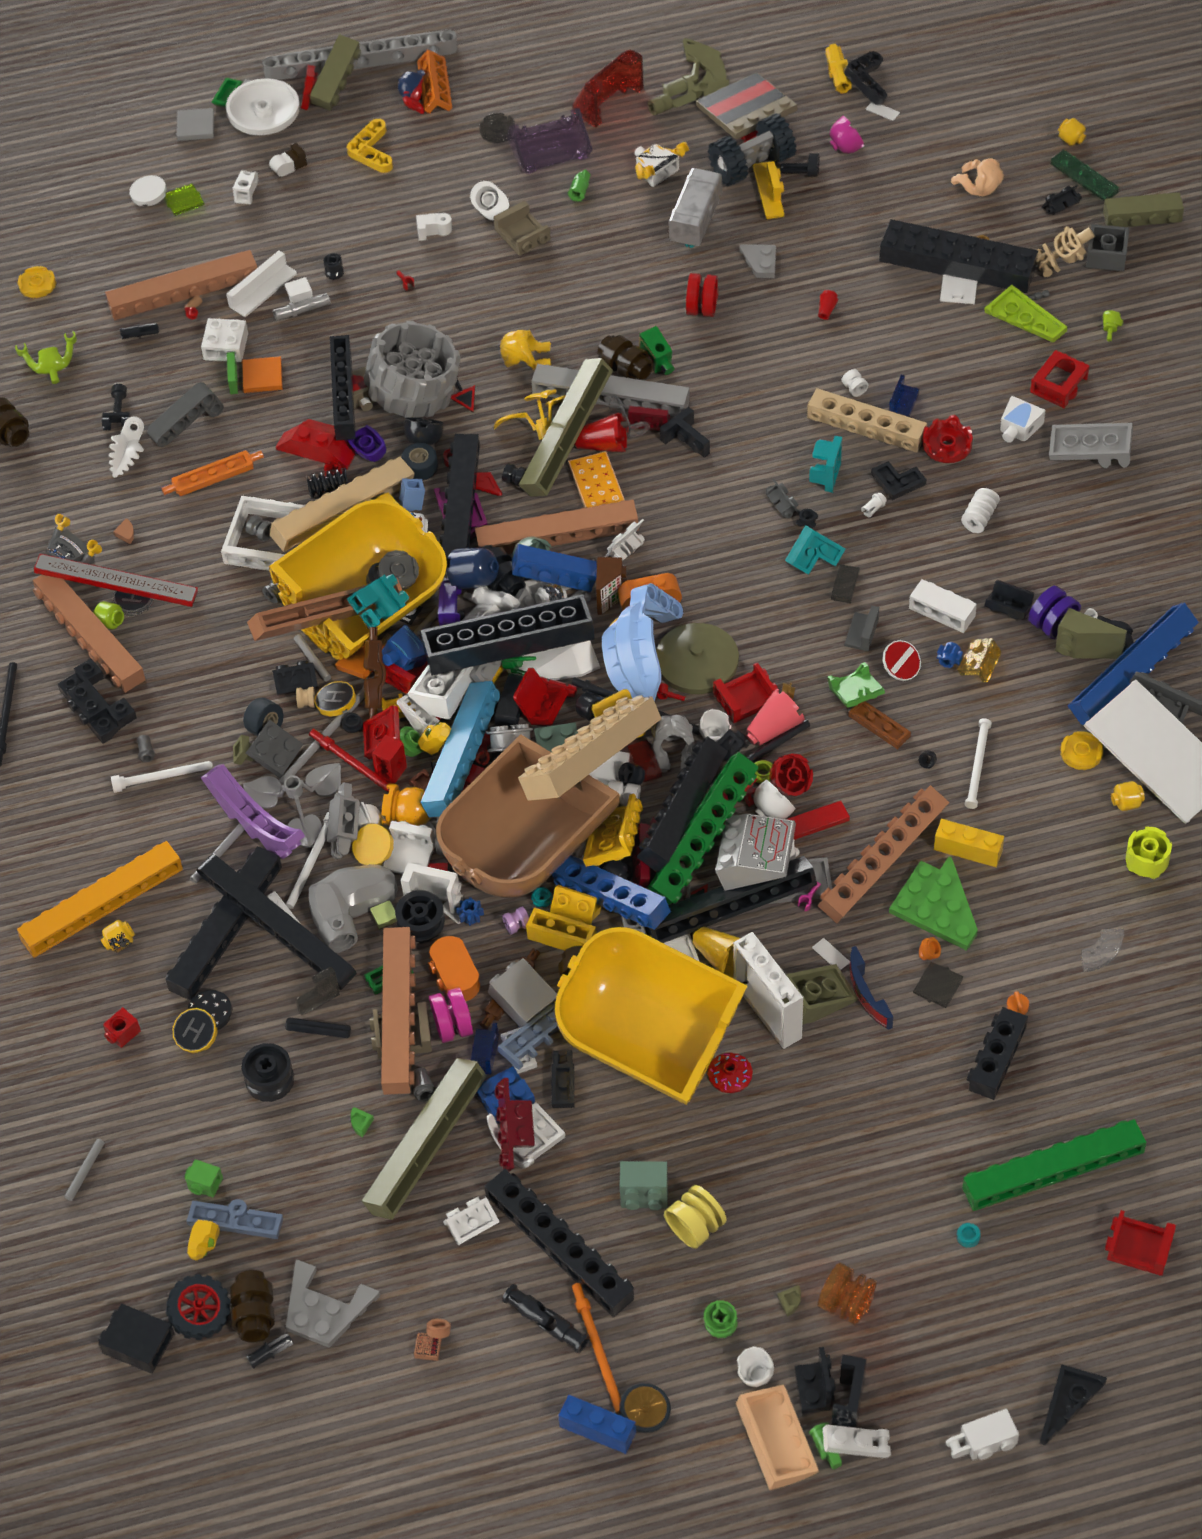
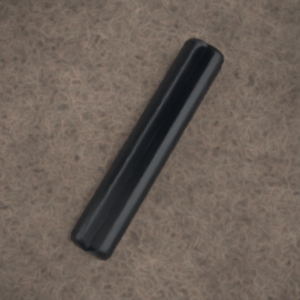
[285,1017,351,1038]

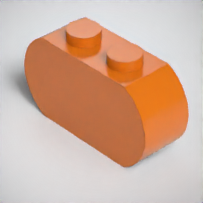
[617,573,682,611]
[428,936,480,1001]

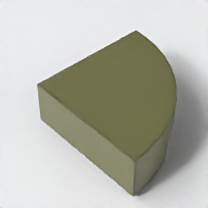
[777,1285,801,1317]

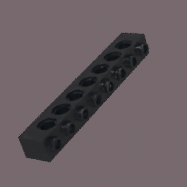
[484,1169,634,1318]

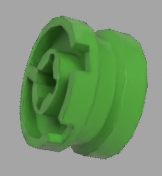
[704,1300,737,1338]

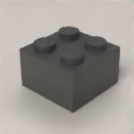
[1086,224,1129,271]

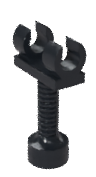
[102,384,131,431]

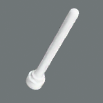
[111,761,213,793]

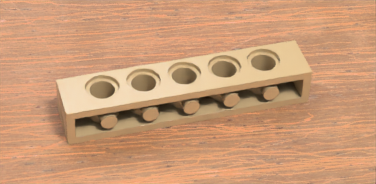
[807,388,927,453]

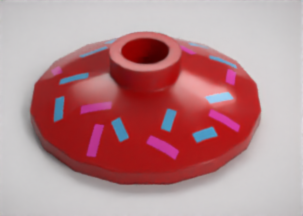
[708,1053,753,1093]

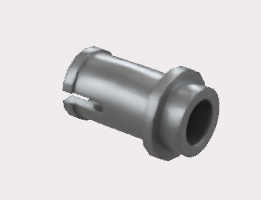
[137,735,155,762]

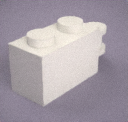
[946,1409,1019,1461]

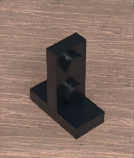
[660,407,710,458]

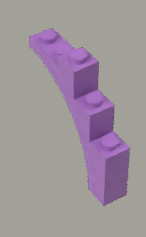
[201,764,305,859]

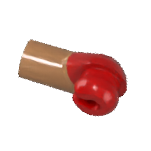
[184,296,202,320]

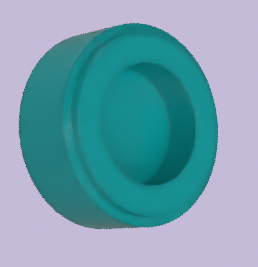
[957,1223,981,1248]

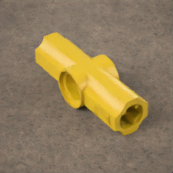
[825,44,852,94]

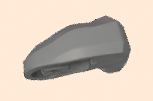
[309,864,398,953]

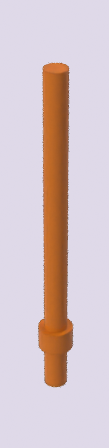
[571,1283,621,1414]

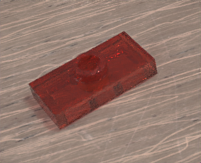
[628,740,662,782]

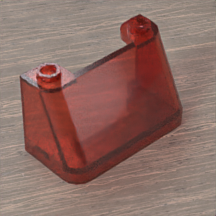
[572,50,644,128]

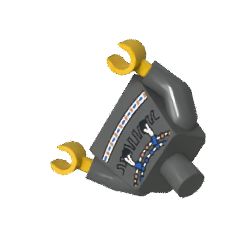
[46,514,102,564]

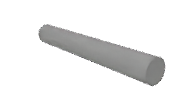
[294,634,331,682]
[64,1139,105,1201]

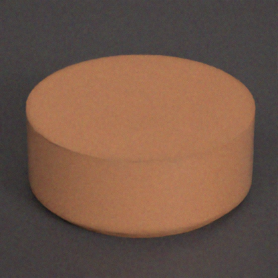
[427,1319,451,1339]

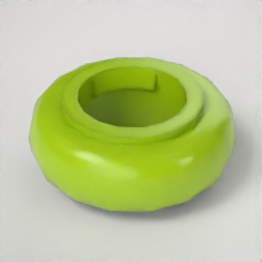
[754,760,772,784]

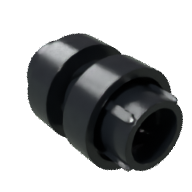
[482,545,526,597]

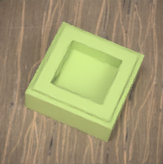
[370,900,397,929]

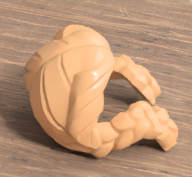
[951,158,1004,197]

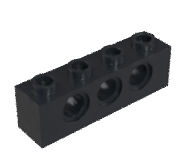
[967,1007,1028,1100]

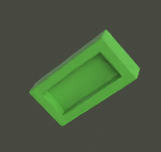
[227,352,238,394]

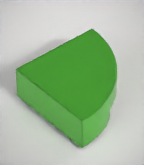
[351,1107,374,1138]

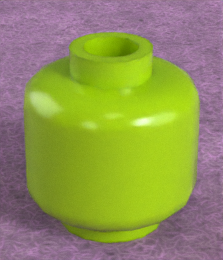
[93,601,124,630]

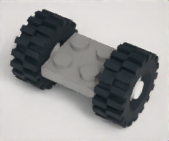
[708,113,797,187]

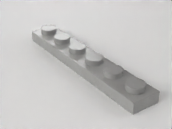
[469,588,536,682]

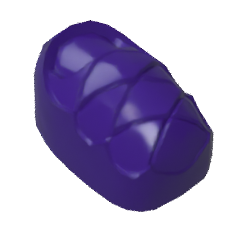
[348,425,387,462]

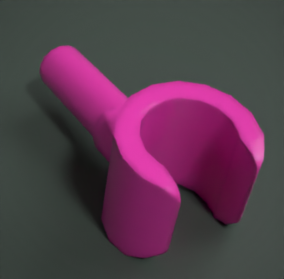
[798,882,821,912]

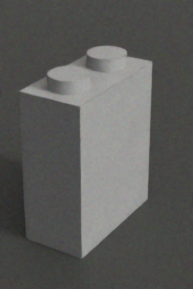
[488,958,557,1027]

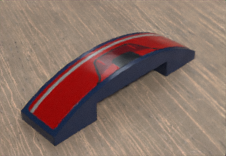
[850,946,893,1030]

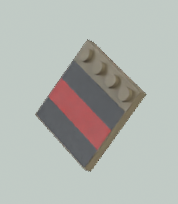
[696,72,797,140]

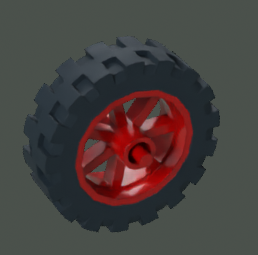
[166,1274,230,1340]

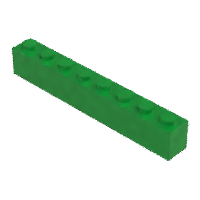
[962,1119,1147,1211]

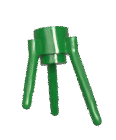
[502,650,546,675]

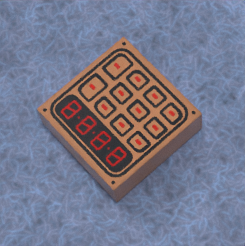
[414,1333,442,1361]

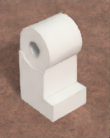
[233,170,258,204]
[416,213,452,241]

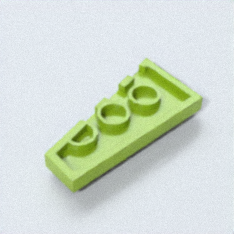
[984,285,1067,343]

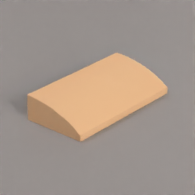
[736,1385,819,1490]

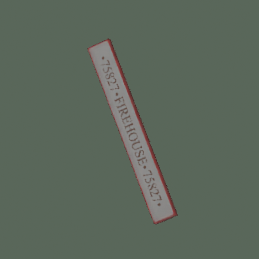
[34,554,198,607]

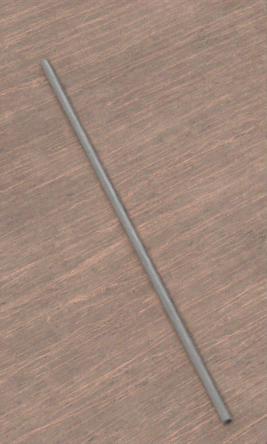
[190,604,439,883]

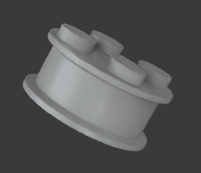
[486,724,533,752]

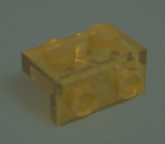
[957,638,1001,682]

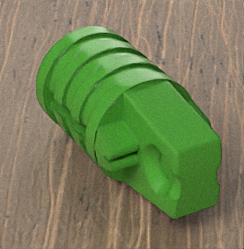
[568,169,590,201]
[809,1422,842,1470]

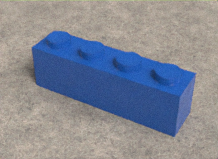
[512,544,597,592]

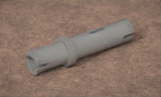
[273,293,330,321]

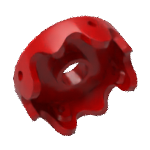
[923,415,973,463]

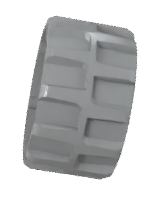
[364,321,461,418]

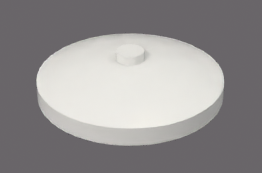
[226,79,300,135]

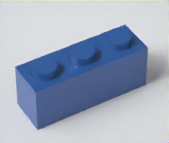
[558,1395,636,1454]

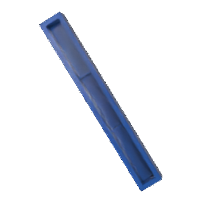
[1067,603,1199,725]

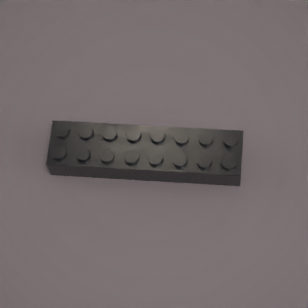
[879,219,1038,293]
[420,594,595,676]

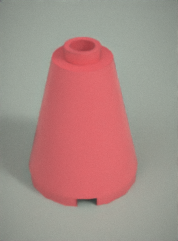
[746,689,805,746]

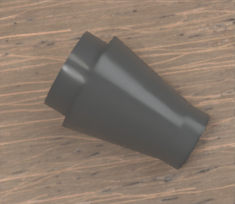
[414,1068,436,1102]

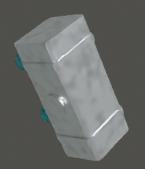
[669,168,722,248]

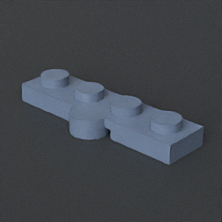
[187,1199,283,1239]

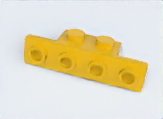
[753,161,784,219]

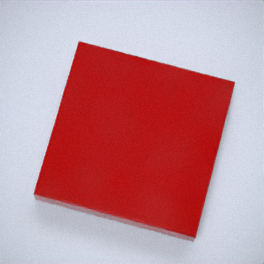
[363,705,400,760]

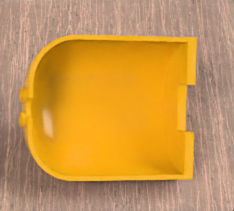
[269,500,447,660]
[555,927,747,1105]

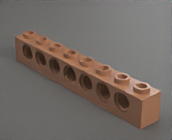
[818,785,950,924]

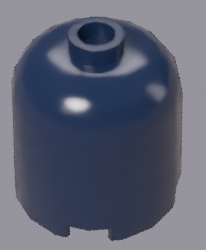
[446,548,499,590]

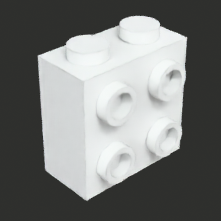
[201,318,248,362]

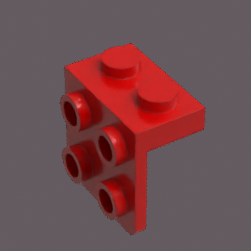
[513,668,568,725]

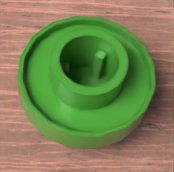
[400,726,423,757]

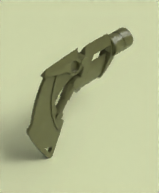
[647,38,729,116]

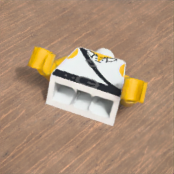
[634,142,690,187]

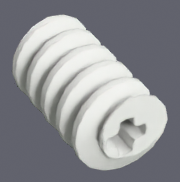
[961,488,1000,533]

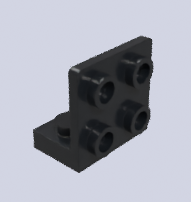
[794,1347,835,1414]

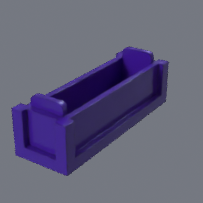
[438,578,461,626]

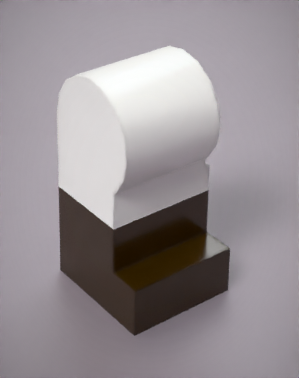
[269,142,307,176]

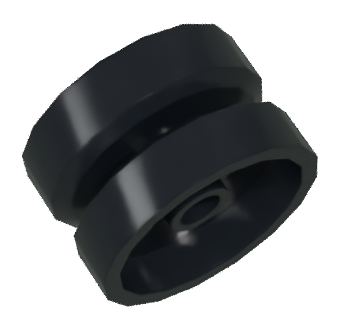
[241,1043,294,1102]

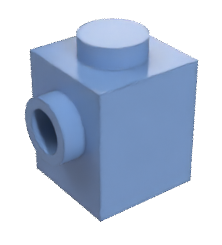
[399,478,425,511]

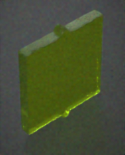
[164,183,204,216]

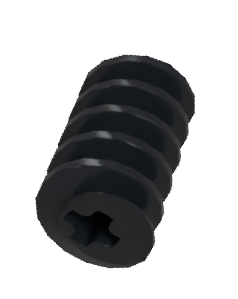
[306,468,348,498]

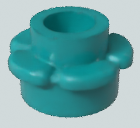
[531,887,553,908]

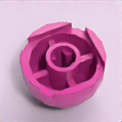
[830,116,864,154]

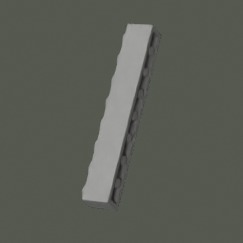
[531,364,690,417]

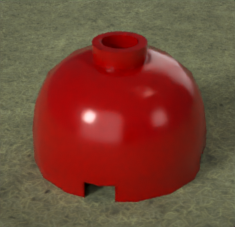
[769,753,813,797]

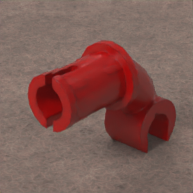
[475,732,490,765]

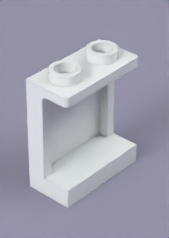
[401,862,463,914]

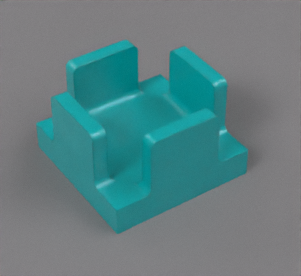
[809,436,842,493]

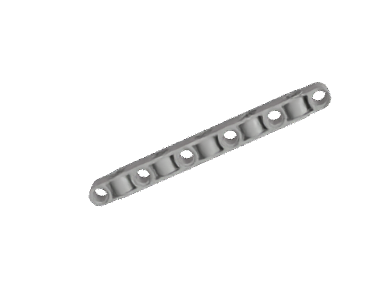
[263,30,458,80]

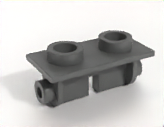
[766,479,799,519]

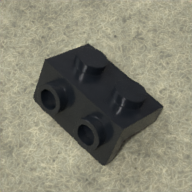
[984,580,1035,620]

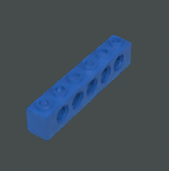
[552,855,671,930]

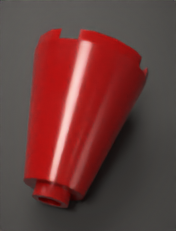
[574,413,627,453]

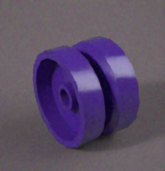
[1028,586,1081,639]

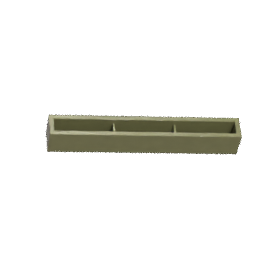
[519,358,613,497]
[362,1058,487,1220]

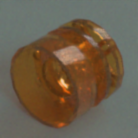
[818,1262,877,1325]

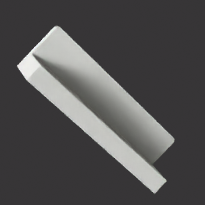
[226,250,297,317]

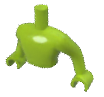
[15,331,77,384]

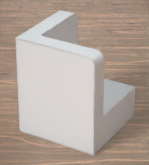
[285,277,313,303]

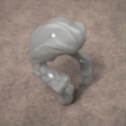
[651,715,695,773]

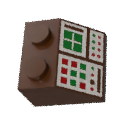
[596,557,627,615]

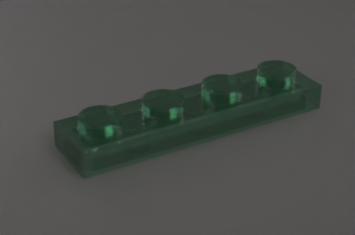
[1051,150,1119,201]

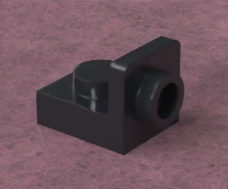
[717,729,749,762]

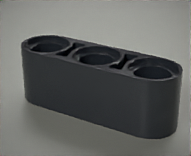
[495,673,524,727]

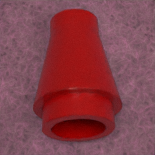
[818,290,838,320]

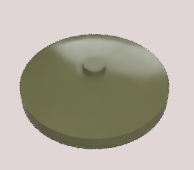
[656,623,739,694]

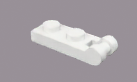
[823,1425,891,1458]

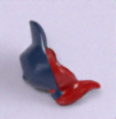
[398,70,425,114]

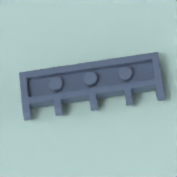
[497,1002,559,1069]

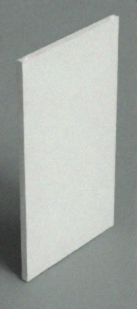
[1084,680,1202,824]

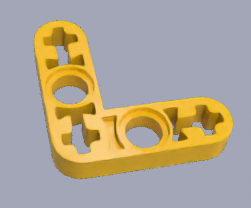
[347,119,393,173]

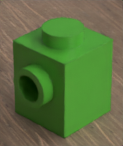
[185,1159,223,1198]

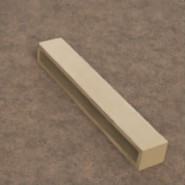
[269,457,414,552]

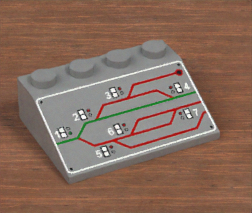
[715,814,796,891]

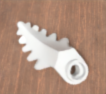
[109,416,144,478]

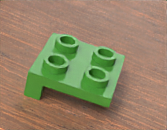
[828,662,885,708]

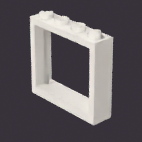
[221,496,305,571]
[734,932,803,1049]

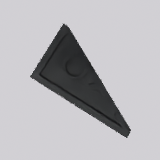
[1039,1364,1107,1445]

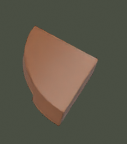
[113,519,134,544]

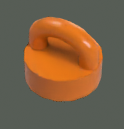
[919,937,941,960]
[1006,991,1029,1015]

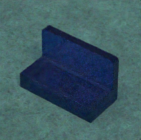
[889,374,919,417]
[470,1023,499,1075]

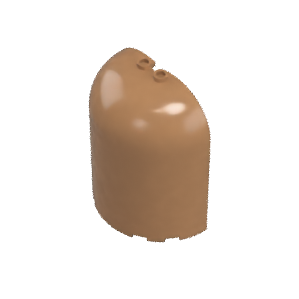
[436,734,620,898]

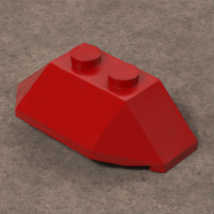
[275,419,355,470]

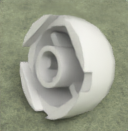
[753,779,795,819]

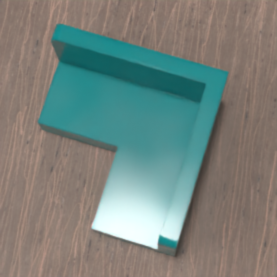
[785,525,846,575]

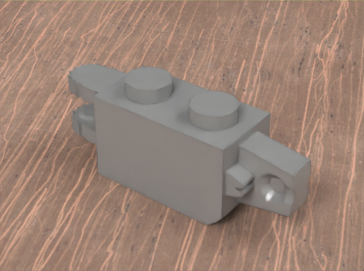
[327,783,360,860]

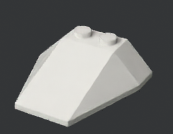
[506,641,600,681]

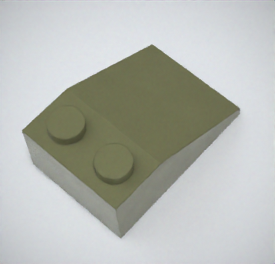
[1055,608,1127,659]
[782,964,859,1025]

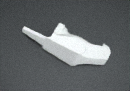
[463,586,521,613]

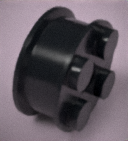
[395,890,445,943]

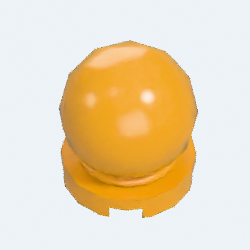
[381,783,431,827]

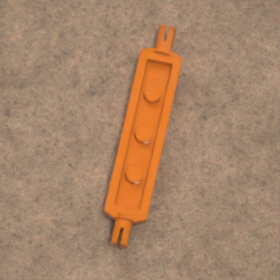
[161,450,264,496]

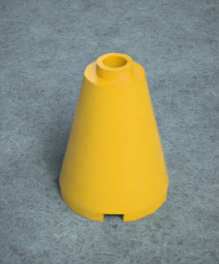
[693,927,740,979]

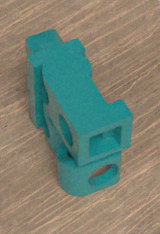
[347,574,409,629]

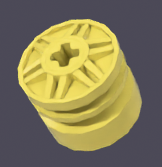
[664,1185,727,1249]

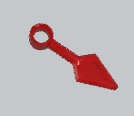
[443,449,502,496]

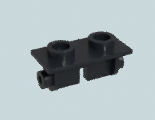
[1041,184,1082,215]

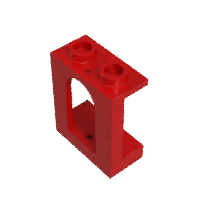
[1030,350,1090,408]

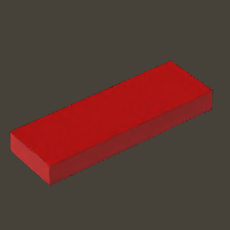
[786,800,850,840]

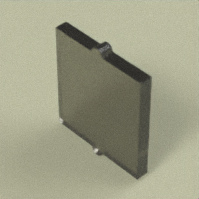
[913,962,964,1008]

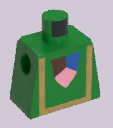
[639,326,675,375]

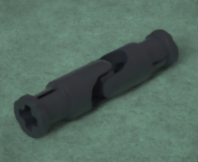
[502,1284,590,1354]

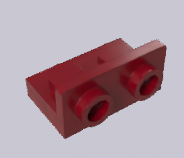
[628,406,670,431]

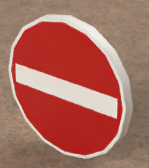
[883,640,921,681]

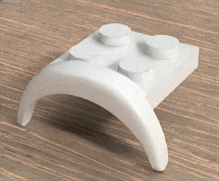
[487,1102,565,1168]

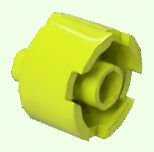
[1125,826,1172,879]

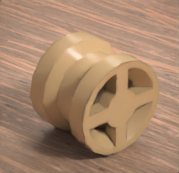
[296,687,315,709]

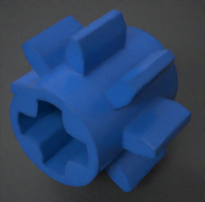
[936,642,963,668]
[456,897,484,926]

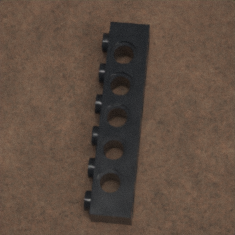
[330,335,356,441]

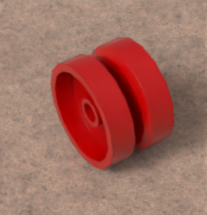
[686,273,718,317]

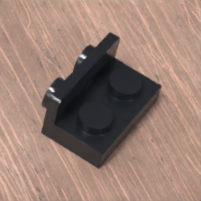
[272,661,318,696]

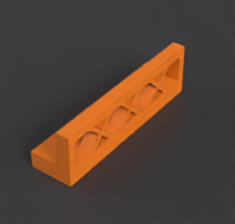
[417,49,452,113]

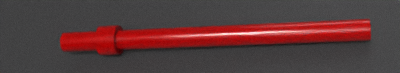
[309,729,390,793]

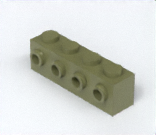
[310,34,361,111]
[1103,192,1184,227]

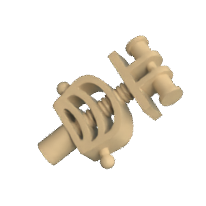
[1037,226,1095,277]

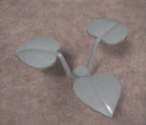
[243,763,341,848]

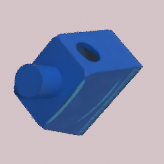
[382,624,427,671]

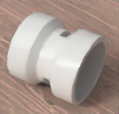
[842,369,869,397]

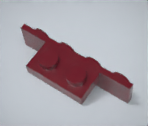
[495,1078,535,1172]

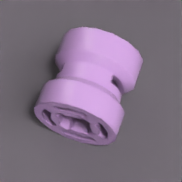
[502,906,529,935]

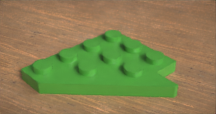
[889,856,978,951]

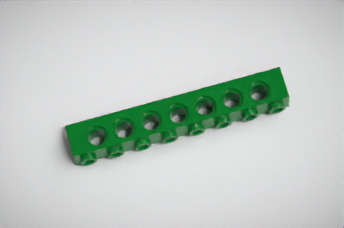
[646,752,759,905]

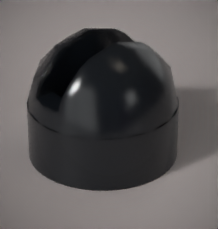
[918,750,937,769]

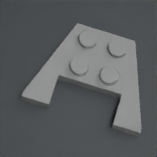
[286,1260,380,1348]

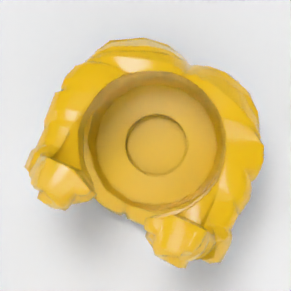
[500,330,551,371]

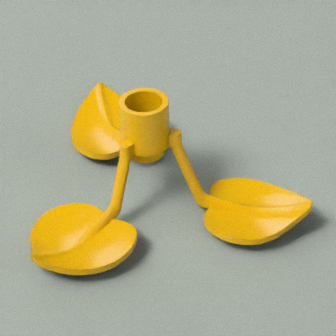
[494,389,566,440]

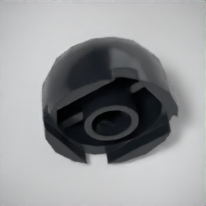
[404,417,443,445]

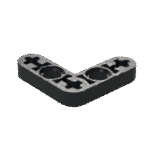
[844,51,887,105]

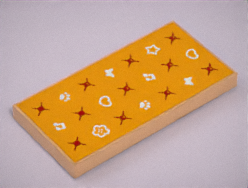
[568,451,625,508]

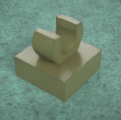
[233,735,254,765]

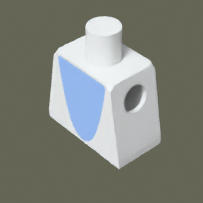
[1000,396,1045,443]

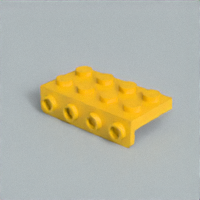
[583,793,643,867]

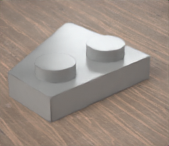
[740,244,776,278]

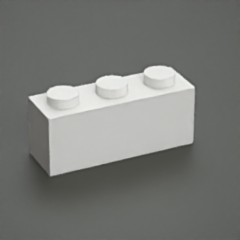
[909,579,977,633]

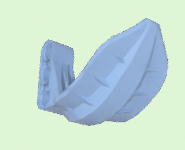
[602,583,683,702]

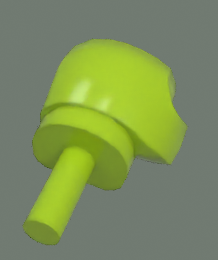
[1102,310,1123,341]

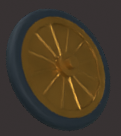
[620,1383,671,1433]

